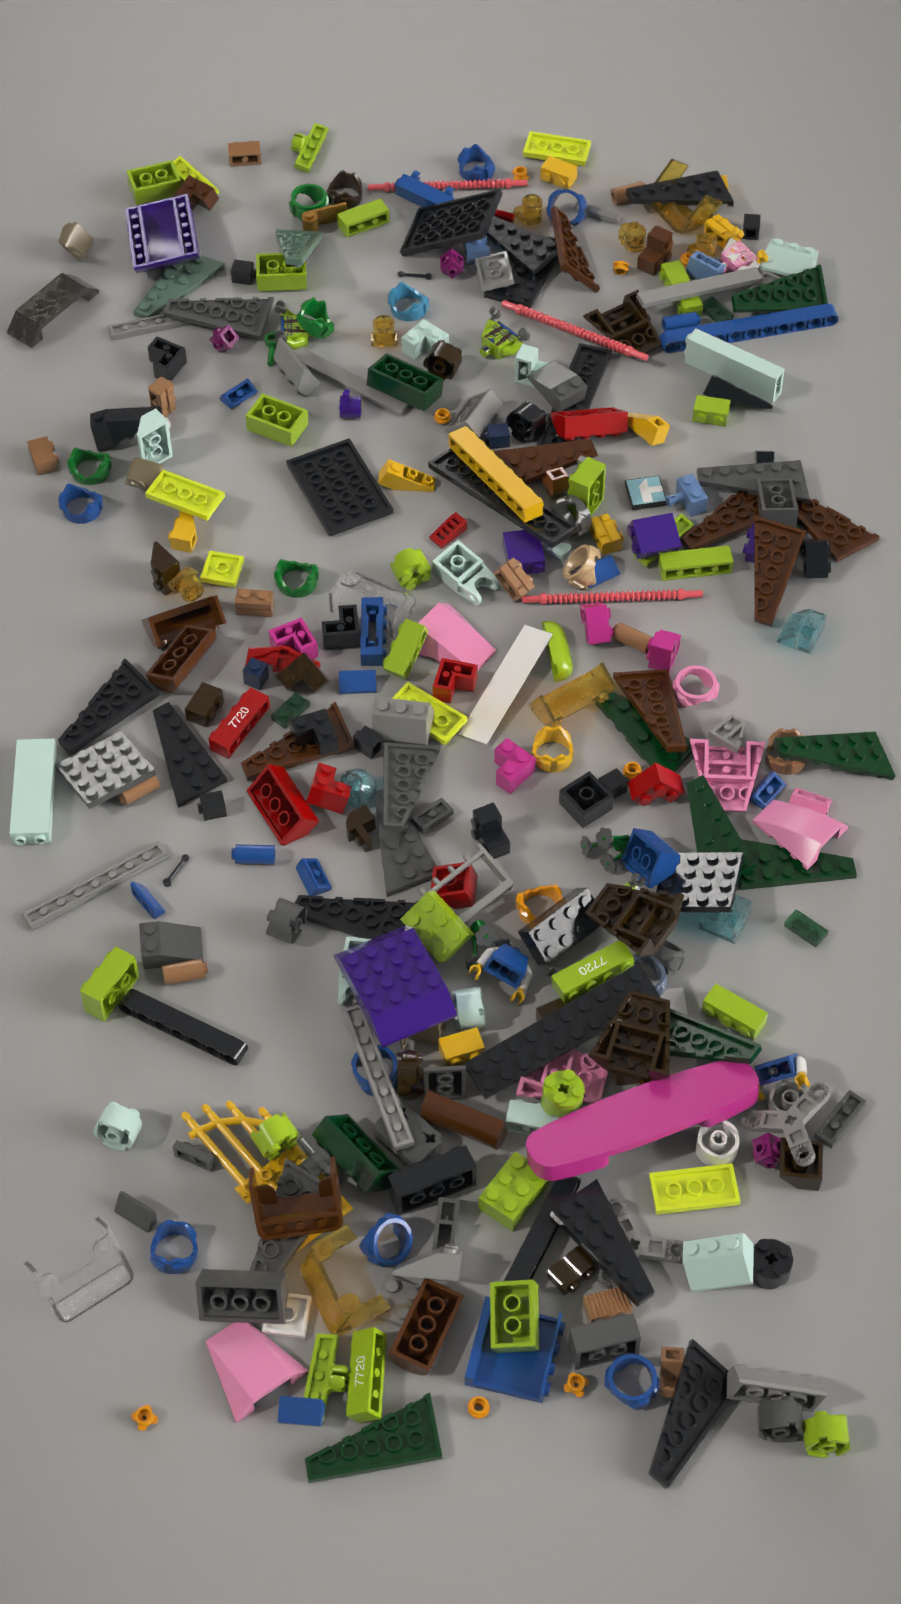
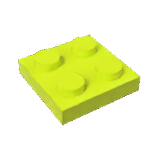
[200,551,244,588]

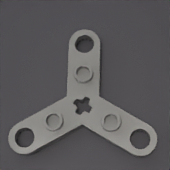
[741,1082,831,1166]
[597,1198,683,1289]

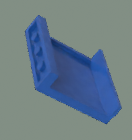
[465,1296,565,1403]

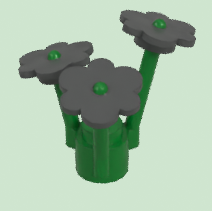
[580,827,630,874]
[466,920,511,970]

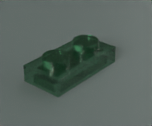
[702,296,734,322]
[271,692,310,729]
[784,909,828,948]

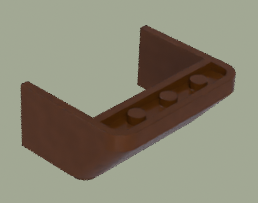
[141,595,227,649]
[248,1156,343,1240]

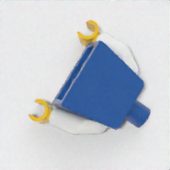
[468,944,532,1005]
[754,1053,810,1101]

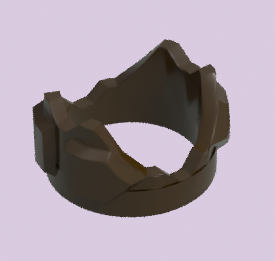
[327,170,362,209]
[397,1050,424,1100]

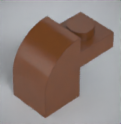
[541,467,569,497]

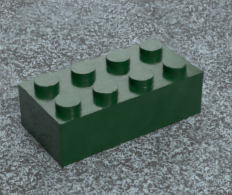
[366,353,444,411]
[312,1114,401,1193]

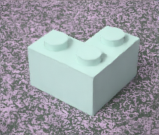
[401,319,449,360]
[515,344,550,387]

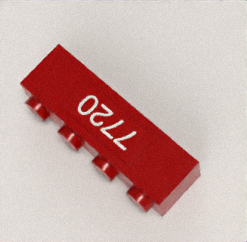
[208,687,270,759]

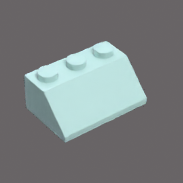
[760,239,819,276]
[137,409,173,464]
[683,1233,754,1292]

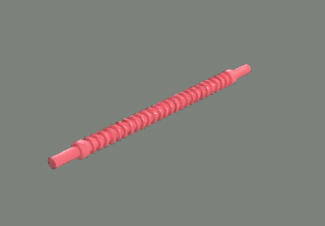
[368,178,527,192]
[501,300,648,361]
[522,589,703,605]

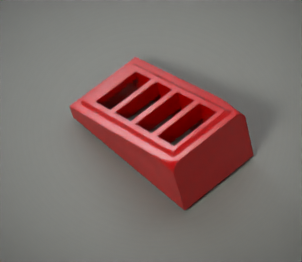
[429,512,467,548]

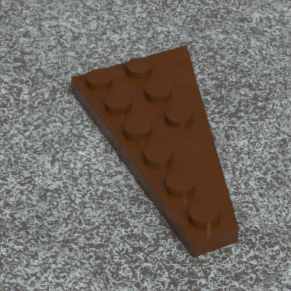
[550,206,600,293]
[493,439,598,485]
[681,490,759,550]
[796,499,880,563]
[754,516,806,627]
[613,669,687,752]
[241,702,355,782]

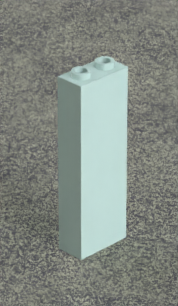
[684,329,784,403]
[9,738,57,845]

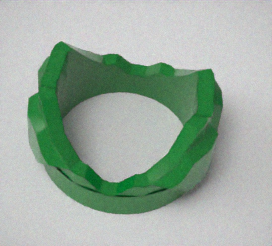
[289,184,329,222]
[296,297,334,339]
[67,447,112,485]
[274,559,319,598]

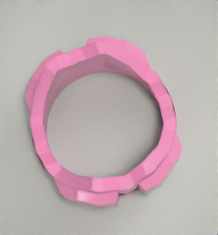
[672,666,719,708]

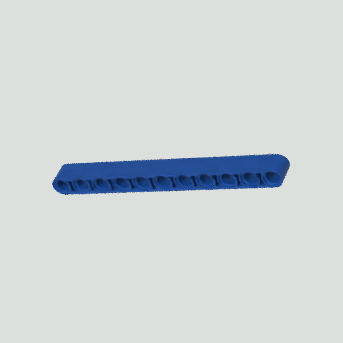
[659,304,839,353]

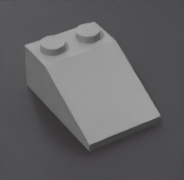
[393,1244,462,1281]

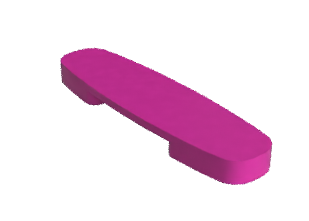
[526,1061,759,1181]

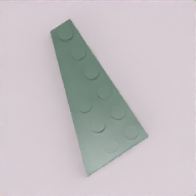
[276,229,323,267]
[133,255,226,318]

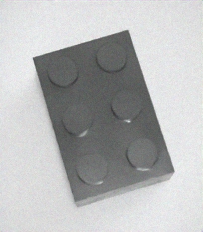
[568,1313,641,1370]

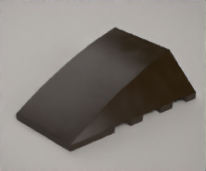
[583,290,662,359]
[585,883,684,956]
[588,990,670,1082]

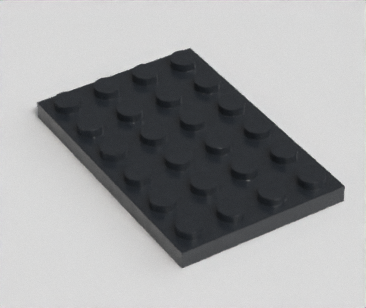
[400,189,503,256]
[286,438,393,537]

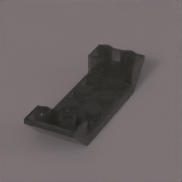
[7,273,99,349]

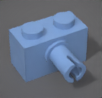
[463,236,489,265]
[685,251,726,280]
[665,474,708,517]

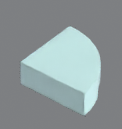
[547,542,571,560]

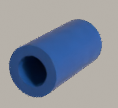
[662,312,701,332]
[231,844,275,865]

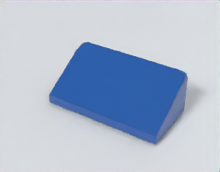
[219,378,258,409]
[588,555,620,589]
[339,670,376,694]
[749,771,786,810]
[296,858,332,896]
[130,881,165,919]
[278,1396,326,1427]

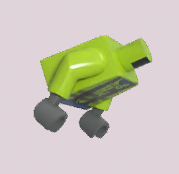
[274,300,312,350]
[479,307,530,359]

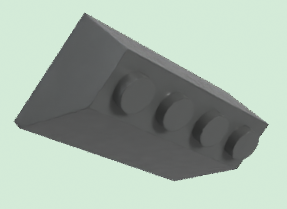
[195,1269,288,1324]

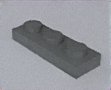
[814,1090,867,1149]

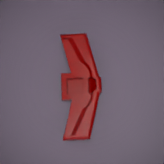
[245,645,320,673]

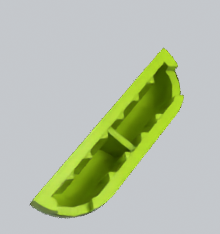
[542,621,573,682]

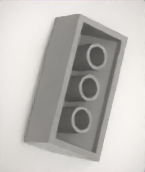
[727,1364,827,1412]

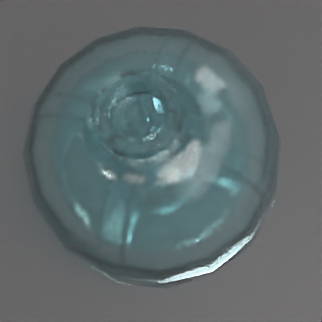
[341,768,377,808]

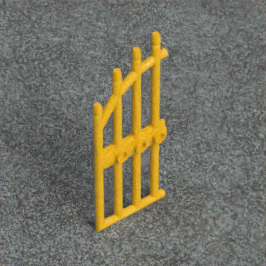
[181,1100,354,1253]

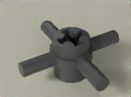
[297,1136,341,1183]

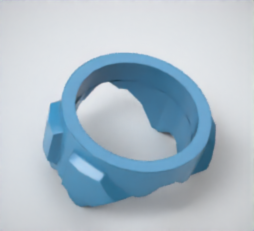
[388,282,429,321]

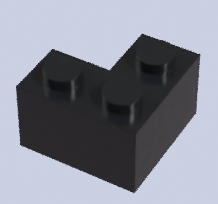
[148,336,187,381]
[800,539,831,579]
[321,604,360,650]
[289,709,339,756]
[471,802,510,859]

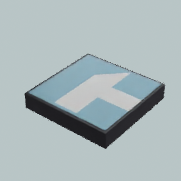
[625,475,667,510]

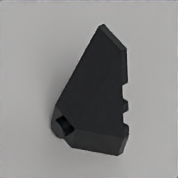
[703,375,774,409]
[90,406,162,452]

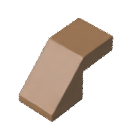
[659,1346,684,1397]

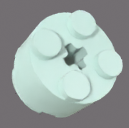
[452,987,486,1030]
[93,1102,142,1151]

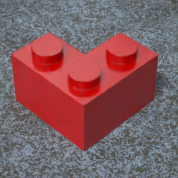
[432,658,478,703]
[306,762,352,814]
[628,763,685,806]

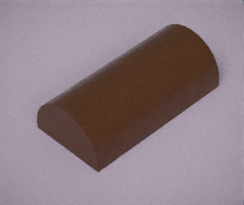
[145,624,217,693]
[420,1090,508,1150]
[389,1278,465,1375]

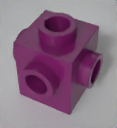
[440,248,464,279]
[209,325,239,352]
[752,1133,780,1169]

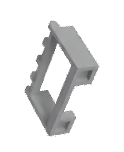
[418,843,514,925]

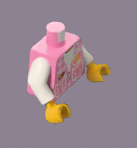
[721,226,769,273]

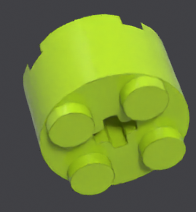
[390,548,432,591]
[541,1069,585,1119]
[250,1112,299,1161]
[803,1411,850,1458]

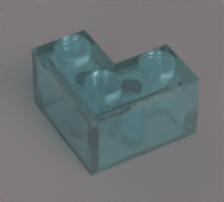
[698,895,753,944]

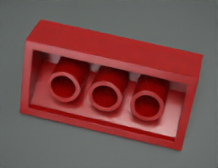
[550,407,628,440]
[246,764,319,846]

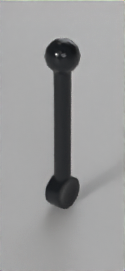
[398,271,432,280]
[163,854,189,887]

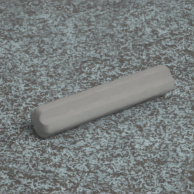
[575,202,620,224]

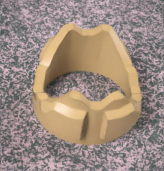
[563,545,601,590]

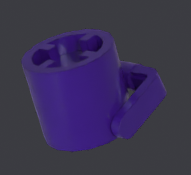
[339,388,361,418]

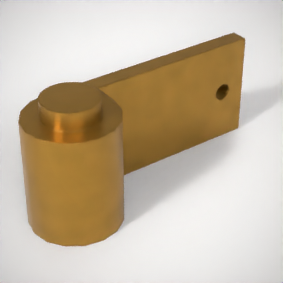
[302,202,347,231]

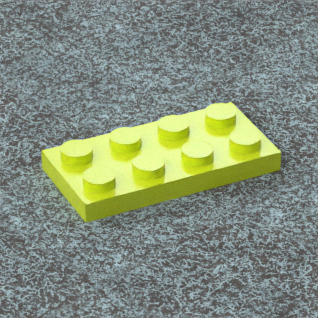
[523,131,591,166]
[145,469,225,521]
[393,682,467,745]
[649,1163,741,1215]

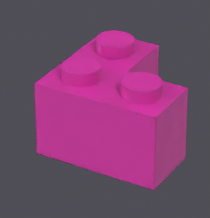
[579,602,613,645]
[268,617,318,659]
[646,629,681,673]
[494,738,536,794]

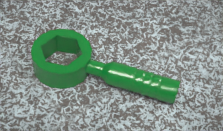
[264,332,277,366]

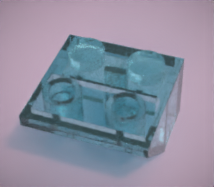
[777,609,826,654]

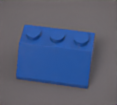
[620,828,681,888]

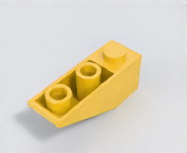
[628,413,670,446]
[378,459,435,492]
[168,511,197,553]

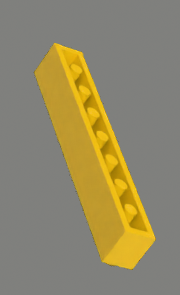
[448,426,544,522]

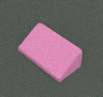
[789,788,832,815]

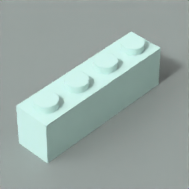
[506,1099,559,1135]

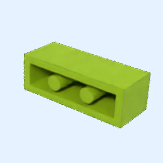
[337,198,390,238]
[383,618,429,681]
[702,983,768,1040]

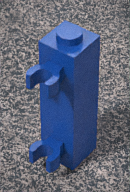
[394,170,454,207]

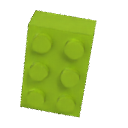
[126,160,182,206]
[256,253,307,291]
[245,393,308,447]
[567,456,606,518]
[400,891,475,963]
[80,946,139,1022]
[478,1151,549,1232]
[490,1280,540,1353]

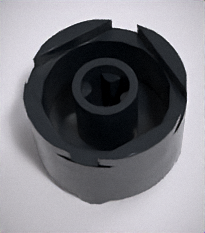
[506,401,546,442]
[753,1239,793,1290]

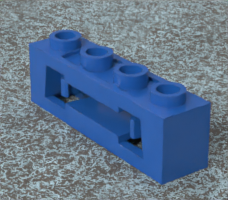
[360,597,387,666]

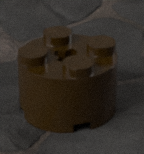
[423,340,462,381]

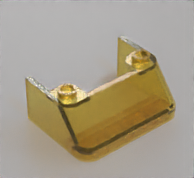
[650,159,723,234]
[528,662,617,728]
[300,1224,391,1336]

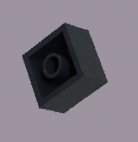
[559,771,614,828]

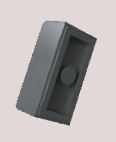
[115,1191,157,1232]

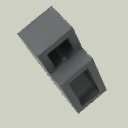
[432,1197,461,1250]

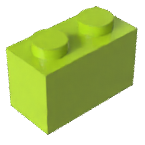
[692,395,731,427]

